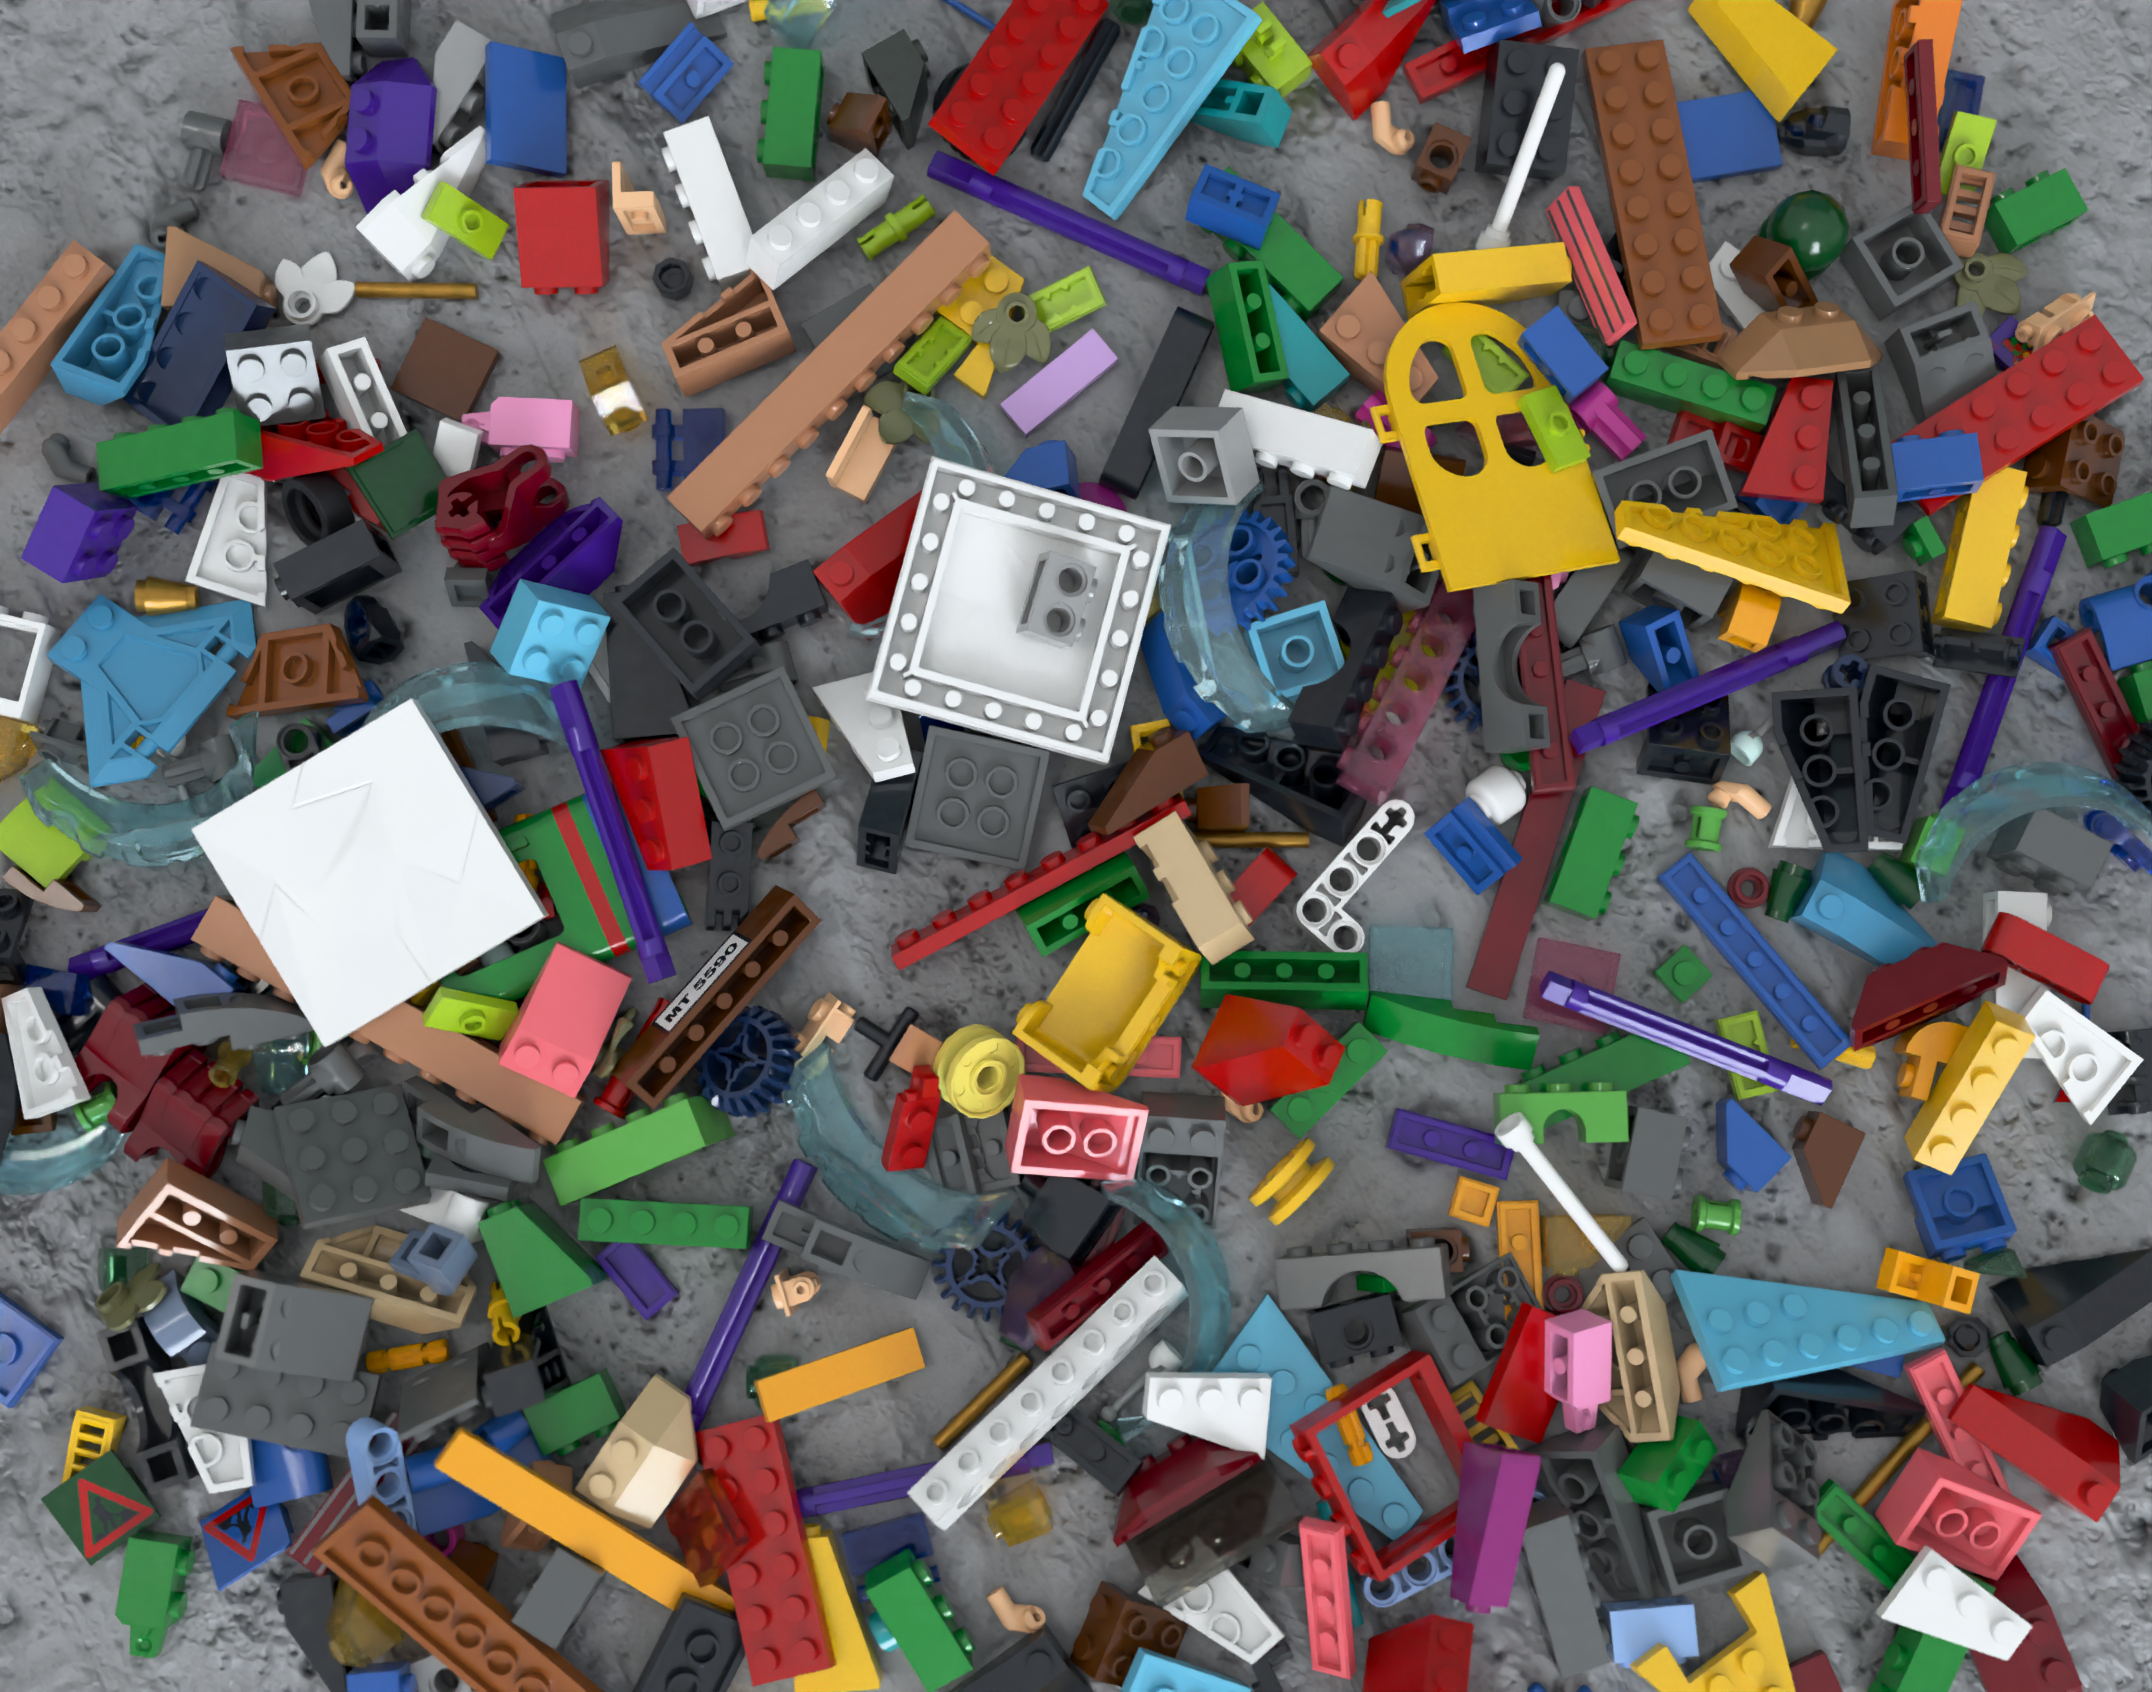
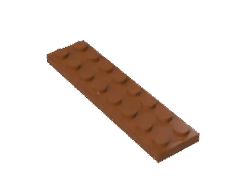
[1582,39,1724,351]
[312,1494,604,1692]

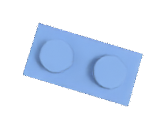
[1601,1595,1699,1668]

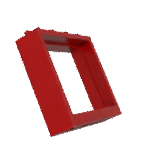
[1289,1350,1473,1583]

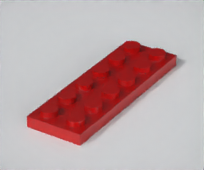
[927,0,1110,176]
[1890,315,2144,516]
[696,1415,837,1687]

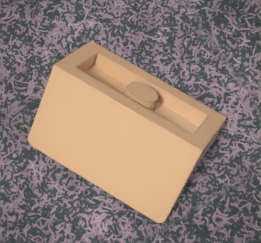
[612,161,667,235]
[826,405,897,504]

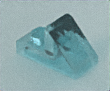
[253,1032,310,1094]

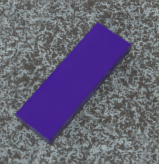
[1385,1108,1514,1181]

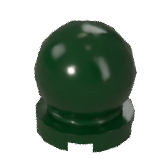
[1756,190,1850,281]

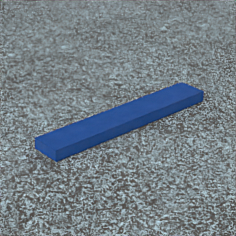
[1657,852,1851,1070]

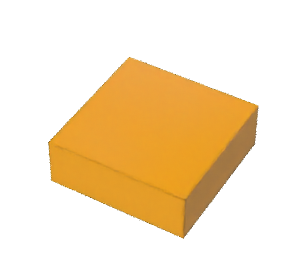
[1447,1175,1500,1227]

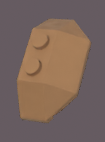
[1716,301,1883,380]

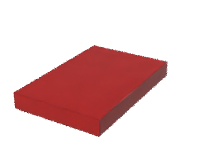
[1475,1302,1558,1444]

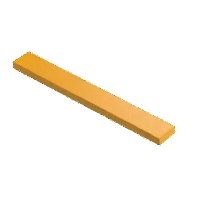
[434,1426,735,1611]

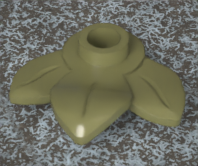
[1952,252,2028,316]
[971,292,1051,373]
[863,380,940,445]
[591,1007,637,1079]
[95,1263,168,1331]

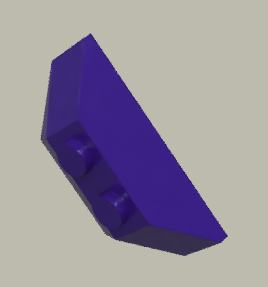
[345,57,437,215]
[479,497,623,630]

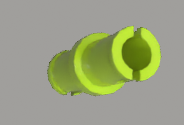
[856,194,936,261]

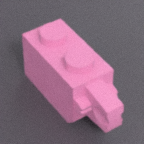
[461,397,580,463]
[1544,1309,1612,1434]

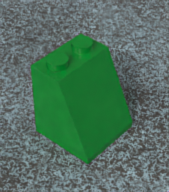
[477,1198,609,1318]

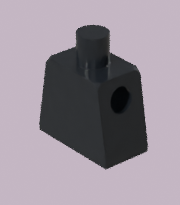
[1020,1174,1125,1267]

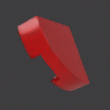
[537,881,561,922]

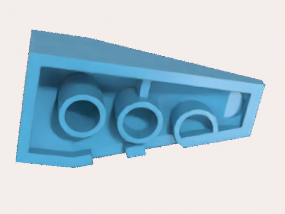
[51,243,165,406]
[1790,850,1938,967]

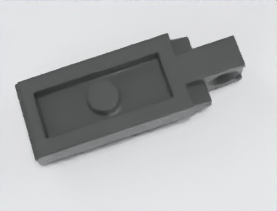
[1610,1217,1691,1331]

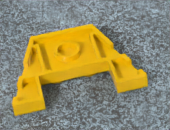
[935,255,1025,400]
[1630,1570,1796,1692]

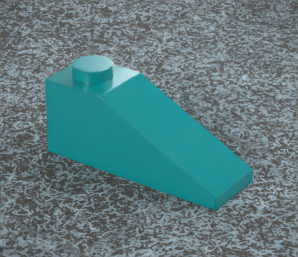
[1189,79,1292,148]
[1269,284,1350,413]

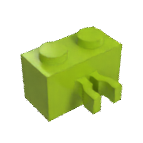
[1231,2,1313,98]

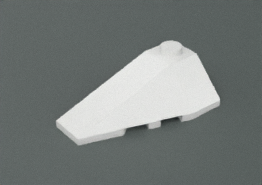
[356,126,486,282]

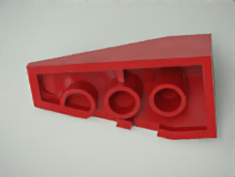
[1307,0,1436,121]
[245,408,384,481]
[813,490,922,641]
[1946,1383,2120,1523]

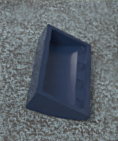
[123,260,276,425]

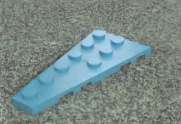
[1082,0,1262,221]
[1670,1270,1946,1392]
[1210,1293,1423,1541]

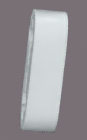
[1360,1388,1416,1459]

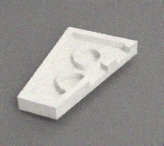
[812,672,916,783]
[2019,986,2144,1125]
[1875,1545,2033,1661]

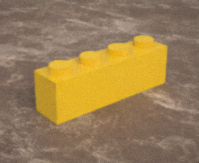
[1931,467,2029,633]
[1904,1000,2036,1175]

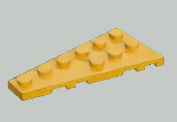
[1614,500,1851,614]

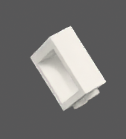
[0,606,62,724]

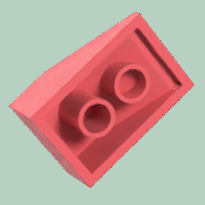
[498,941,632,1098]
[1005,1074,1149,1182]
[1874,1448,2042,1581]

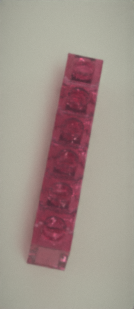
[1335,577,1476,807]

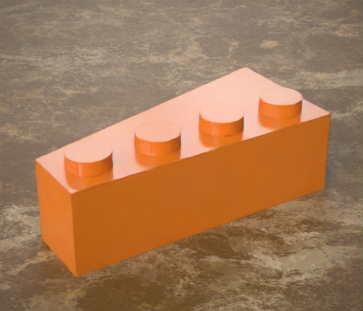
[1870,0,1963,161]

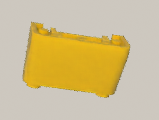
[1012,893,1202,1093]

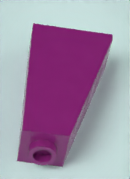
[1450,1441,1541,1614]

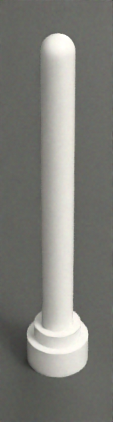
[1475,63,1565,250]
[1495,1112,1628,1272]

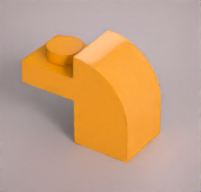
[1717,581,1782,653]
[1892,1022,1969,1101]
[1876,1247,1980,1314]

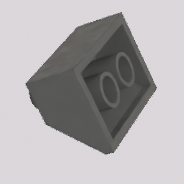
[1591,429,1738,550]

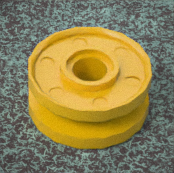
[1248,1137,1335,1226]

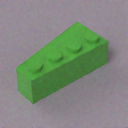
[543,1092,735,1206]

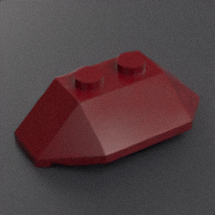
[1850,942,2008,1052]
[1112,1432,1262,1547]
[1968,1554,2082,1692]

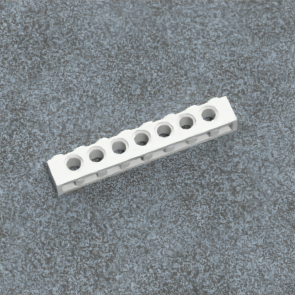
[907,1255,1189,1531]

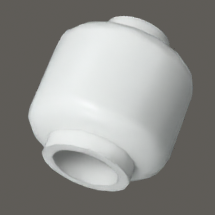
[1465,765,1526,826]

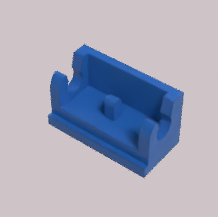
[1185,163,1281,250]
[1517,305,1609,405]

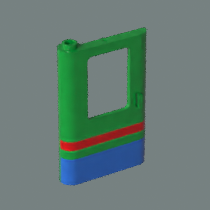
[440,782,693,1002]

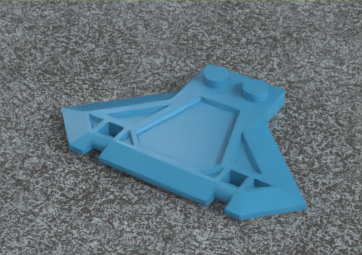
[46,594,257,788]

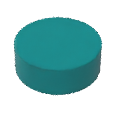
[868,1611,899,1652]

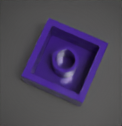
[21,482,138,583]

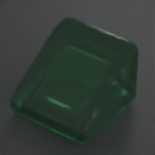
[98,1246,147,1291]
[1963,1248,2027,1278]

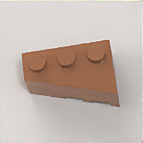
[661,269,797,398]
[1317,270,1439,403]
[116,1157,278,1270]

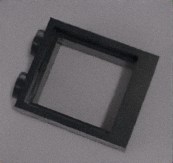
[273,519,402,615]

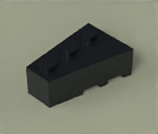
[481,1305,571,1418]

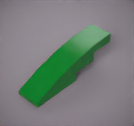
[1362,990,1540,1071]

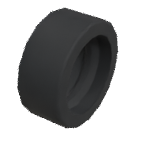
[281,471,355,546]

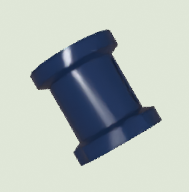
[1822,654,1868,690]

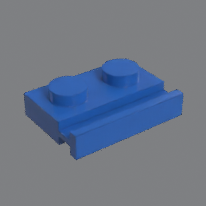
[636,22,734,125]
[1424,796,1523,895]

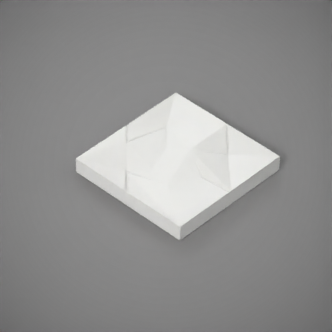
[866,456,1171,765]
[191,699,549,1047]

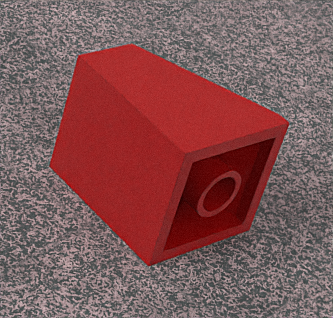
[513,180,610,295]
[1191,994,1346,1106]
[1362,1614,1474,1692]

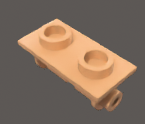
[2015,292,2096,353]
[794,992,856,1079]
[771,1268,821,1317]

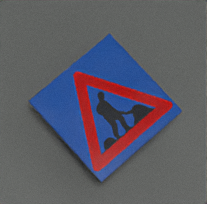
[200,1490,294,1591]

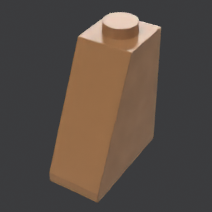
[161,226,278,322]

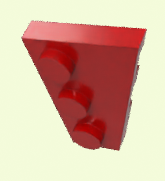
[1737,377,1833,504]

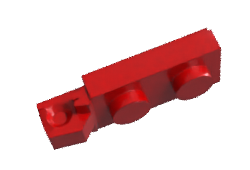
[881,1065,941,1172]

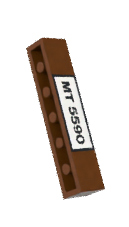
[610,885,821,1109]

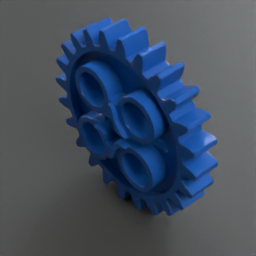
[1166,508,1296,636]

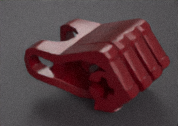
[435,444,570,572]
[74,982,207,1134]
[123,1049,260,1180]

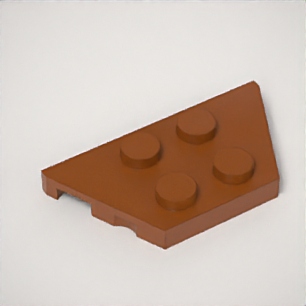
[230,43,351,170]
[226,623,369,720]

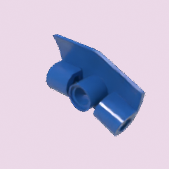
[2078,570,2152,672]
[404,1410,556,1536]
[250,1439,334,1508]

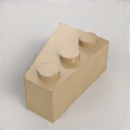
[1133,811,1255,965]

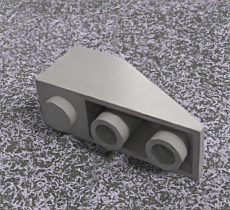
[432,20,495,157]

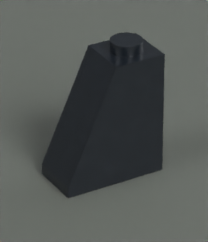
[856,747,923,875]

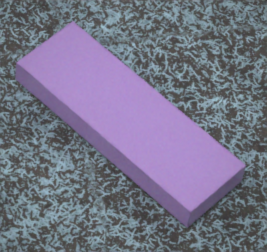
[1000,328,1119,438]

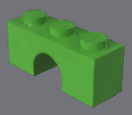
[1493,1082,1629,1145]

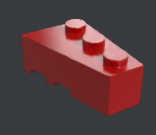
[600,737,712,870]

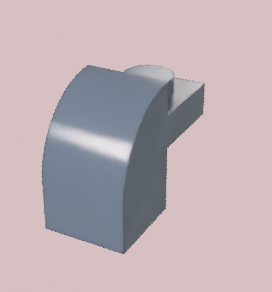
[389,1223,478,1296]
[142,1269,221,1366]

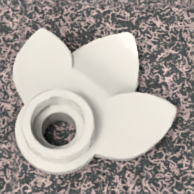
[275,251,355,326]

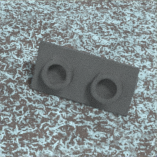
[29,718,89,774]

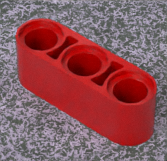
[1187,846,1298,933]
[1980,912,2110,1005]

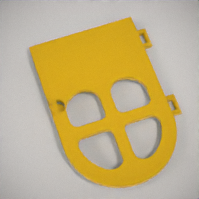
[1369,302,1620,592]

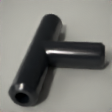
[854,1006,919,1082]

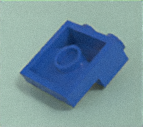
[1439,0,1542,54]
[1903,1153,2017,1263]

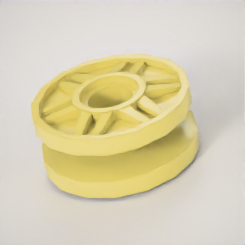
[932,1024,1025,1119]

